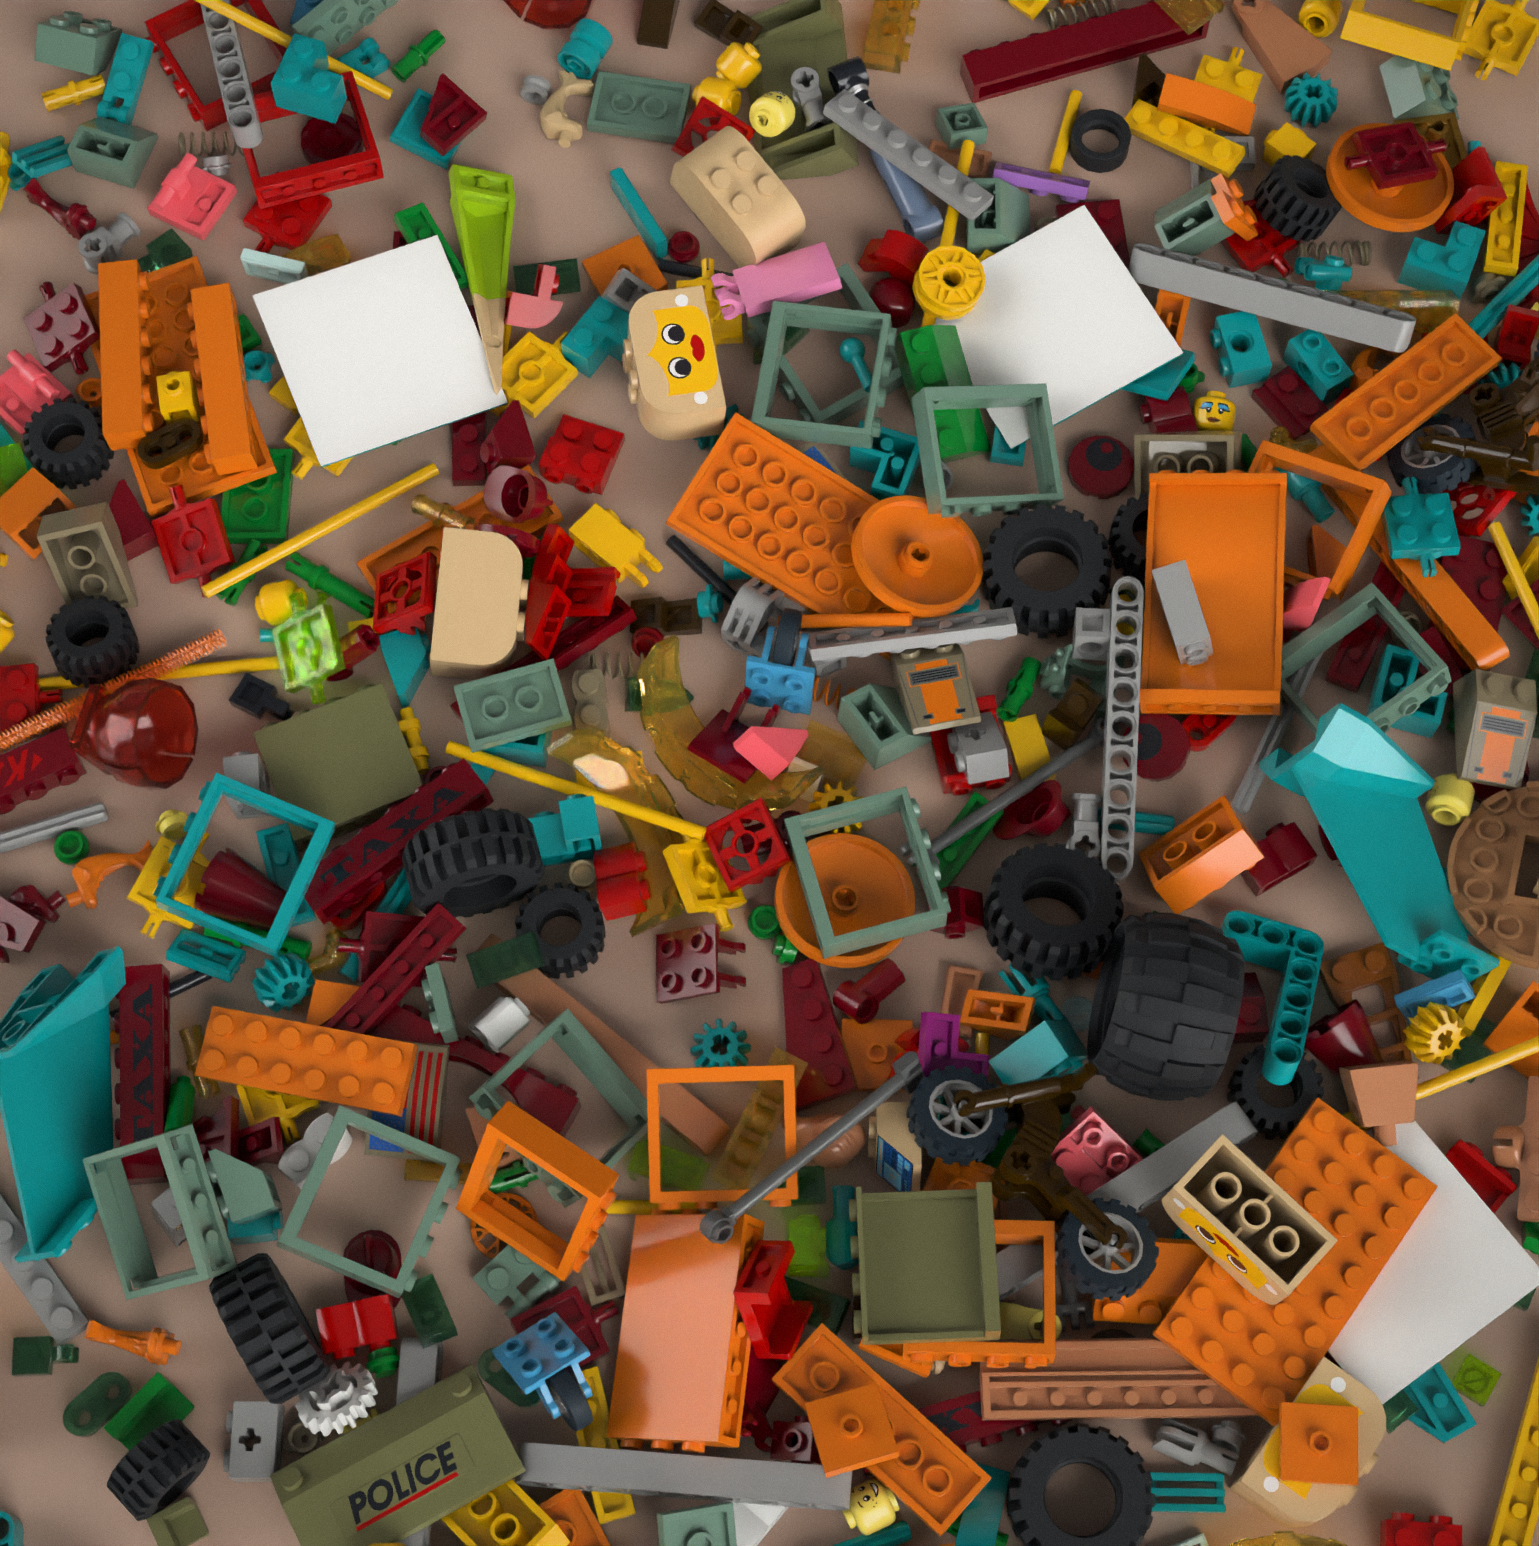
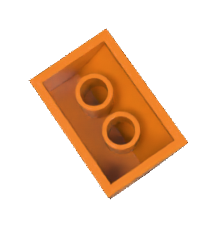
[1138,795,1264,914]
[1091,1238,1207,1325]

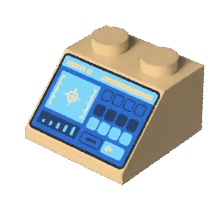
[867,1102,922,1192]

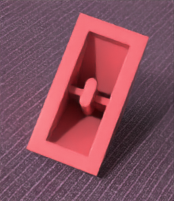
[733,726,809,781]

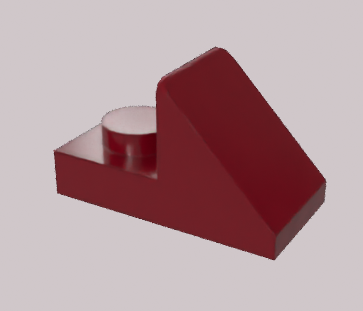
[238,1116,284,1167]

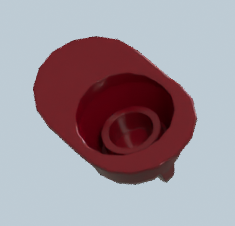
[484,466,553,524]
[993,780,1071,840]
[343,1230,403,1308]

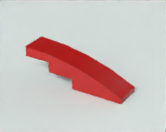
[526,524,575,660]

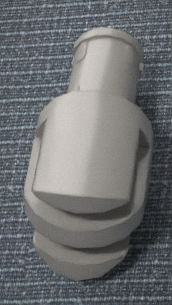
[1151,1418,1239,1476]

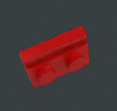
[565,567,621,617]

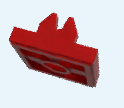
[671,96,755,157]
[1442,482,1517,538]
[373,551,437,636]
[704,797,793,892]

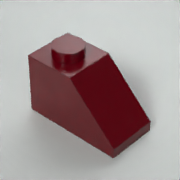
[480,400,537,475]
[109,479,159,562]
[1232,972,1269,1044]

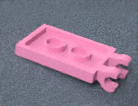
[711,242,842,320]

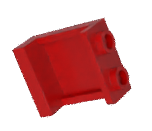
[929,694,1012,796]
[1445,1139,1517,1214]
[733,1240,814,1360]

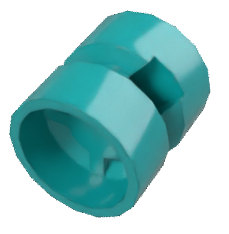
[557,18,613,80]

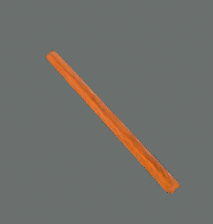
[0,628,227,753]

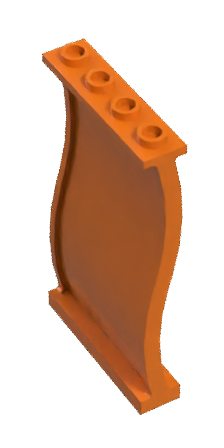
[1139,469,1287,715]

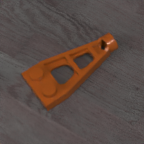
[1319,942,1420,1080]

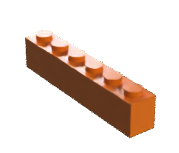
[98,259,155,450]
[187,282,258,476]

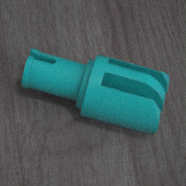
[1276,467,1335,523]
[998,963,1066,1022]
[825,1185,859,1270]

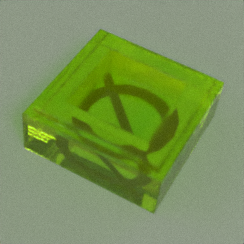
[1451,1354,1502,1407]

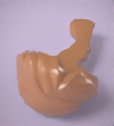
[763,1082,866,1169]

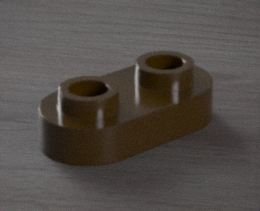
[137,418,203,469]

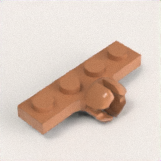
[1492,1076,1539,1222]

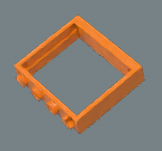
[1247,440,1392,601]
[646,1064,799,1210]
[456,1100,620,1282]
[902,1219,1056,1369]

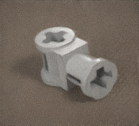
[791,67,833,132]
[78,212,141,275]
[1065,793,1102,858]

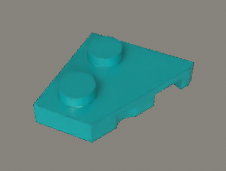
[1384,1362,1477,1443]

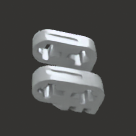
[721,577,812,663]

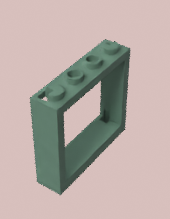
[745,263,904,425]
[751,301,897,449]
[911,383,1064,518]
[1281,583,1452,736]
[784,787,951,959]
[469,1008,662,1208]
[277,1106,463,1298]
[82,1124,237,1300]

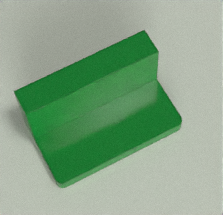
[104,1372,194,1451]

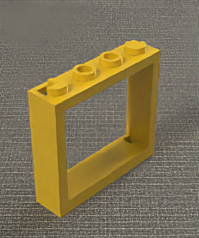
[1340,0,1479,71]

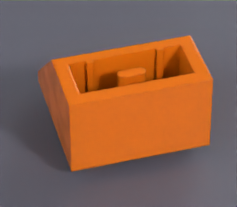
[0,467,77,561]
[1482,981,1539,1080]

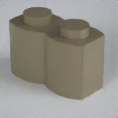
[572,668,610,749]

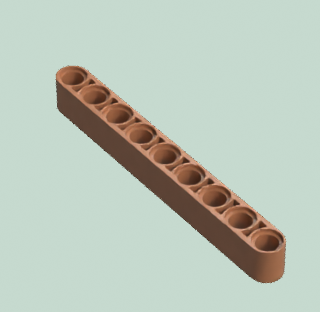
[468,933,731,1157]

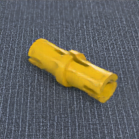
[41,74,106,112]

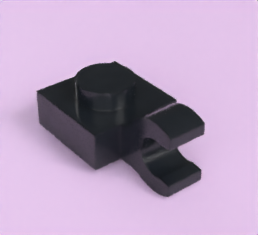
[229,672,294,721]

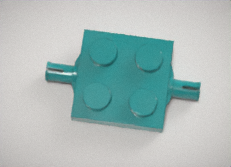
[1381,477,1461,578]

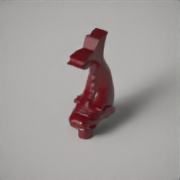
[23,178,97,240]
[0,884,67,964]

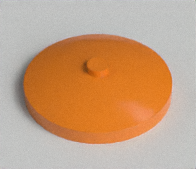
[1326,123,1454,232]
[851,495,983,618]
[774,833,915,968]

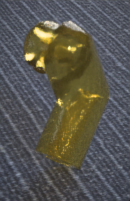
[1269,426,1318,454]
[306,929,348,976]

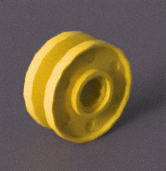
[912,245,986,320]

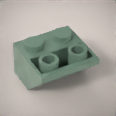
[34,11,122,76]
[1379,55,1460,120]
[67,116,158,189]
[965,178,1030,254]
[1154,179,1236,256]
[837,683,932,770]
[206,1149,283,1225]

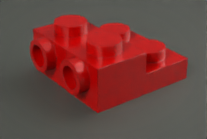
[539,414,625,495]
[1380,1512,1463,1546]

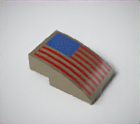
[364,1040,450,1161]

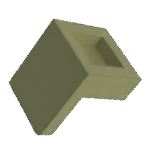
[146,1497,209,1546]

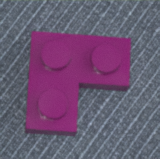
[918,1012,990,1081]

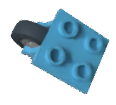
[745,608,816,715]
[492,1312,593,1431]

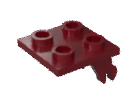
[687,686,781,784]
[656,923,746,1004]
[740,1343,783,1452]

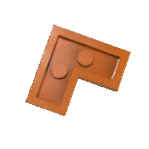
[1210,173,1259,241]

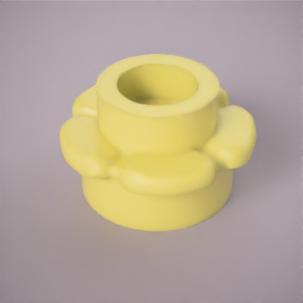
[155,809,188,841]

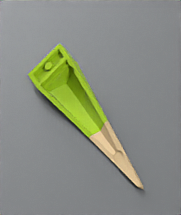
[448,164,516,395]

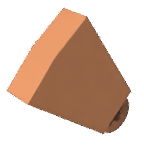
[1232,0,1332,95]

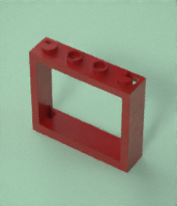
[144,0,287,131]
[242,71,384,209]

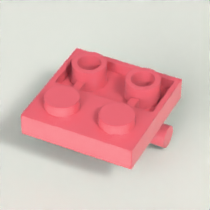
[147,153,237,241]
[0,350,74,439]
[1051,1105,1143,1196]

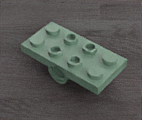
[292,0,398,56]

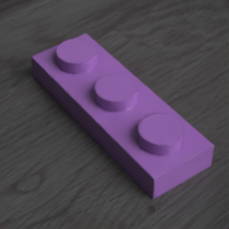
[992,162,1090,203]

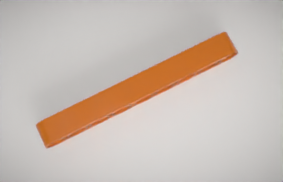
[1307,444,1510,671]

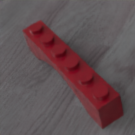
[372,1003,581,1138]

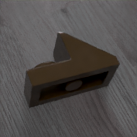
[1131,53,1176,116]
[1041,678,1106,751]

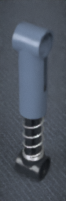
[827,56,944,243]

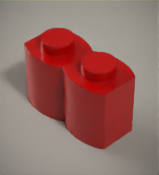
[593,841,652,921]
[316,1294,399,1360]

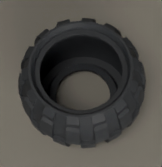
[1087,913,1244,1101]

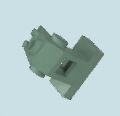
[1040,644,1126,722]

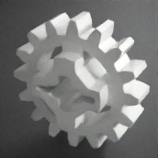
[295,1362,378,1436]

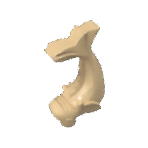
[540,70,595,148]

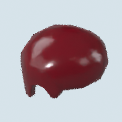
[868,277,915,328]

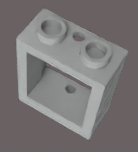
[1152,560,1214,666]

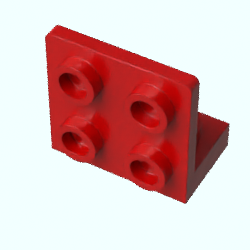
[1433,146,1508,235]

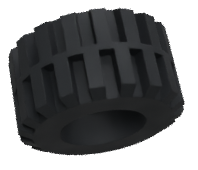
[1254,155,1342,242]
[23,398,114,490]
[1108,492,1149,584]
[45,595,140,688]
[515,882,606,979]
[1227,1044,1324,1140]
[107,1419,210,1521]

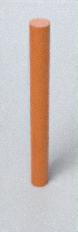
[777,613,912,628]

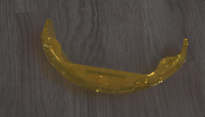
[637,634,826,811]
[546,726,685,937]

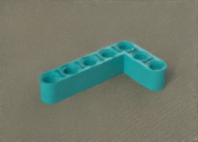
[1220,910,1324,1085]

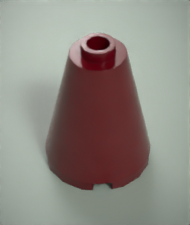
[194,847,297,928]
[1304,999,1384,1082]

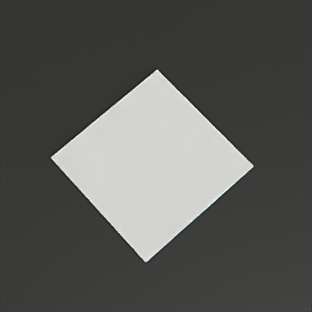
[922,205,1184,450]
[252,235,508,468]
[1327,1120,1539,1405]

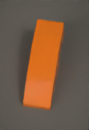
[1157,73,1257,136]

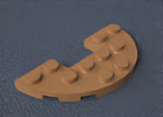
[1447,781,1539,970]

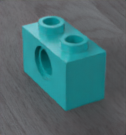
[1209,311,1272,388]
[1282,329,1354,405]

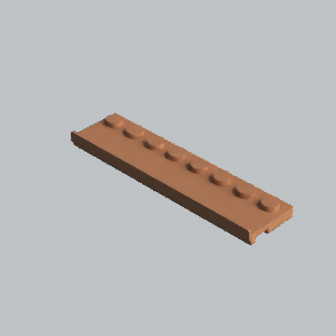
[979,1338,1260,1420]

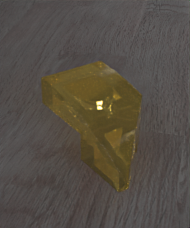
[282,234,352,277]

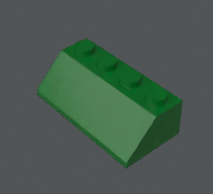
[894,325,991,463]

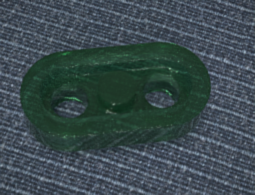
[478,1347,541,1409]
[63,1372,132,1437]

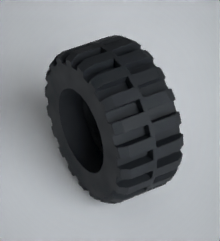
[982,504,1112,639]
[402,808,544,918]
[983,843,1124,981]
[209,1253,330,1404]
[1007,1423,1155,1546]

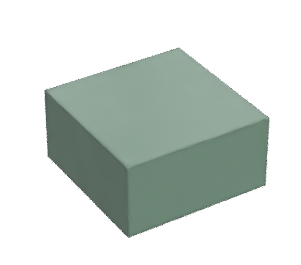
[935,102,988,150]

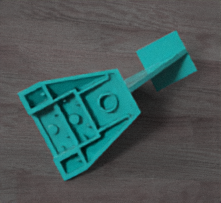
[1259,703,1500,982]
[0,946,126,1263]

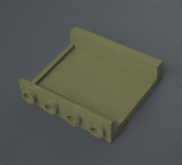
[253,683,423,852]
[849,1182,1001,1345]

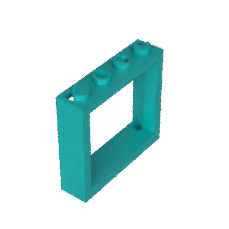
[153,773,335,958]

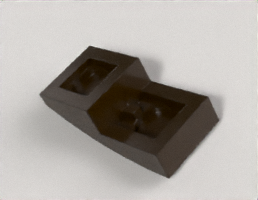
[694,0,763,46]
[630,596,702,636]

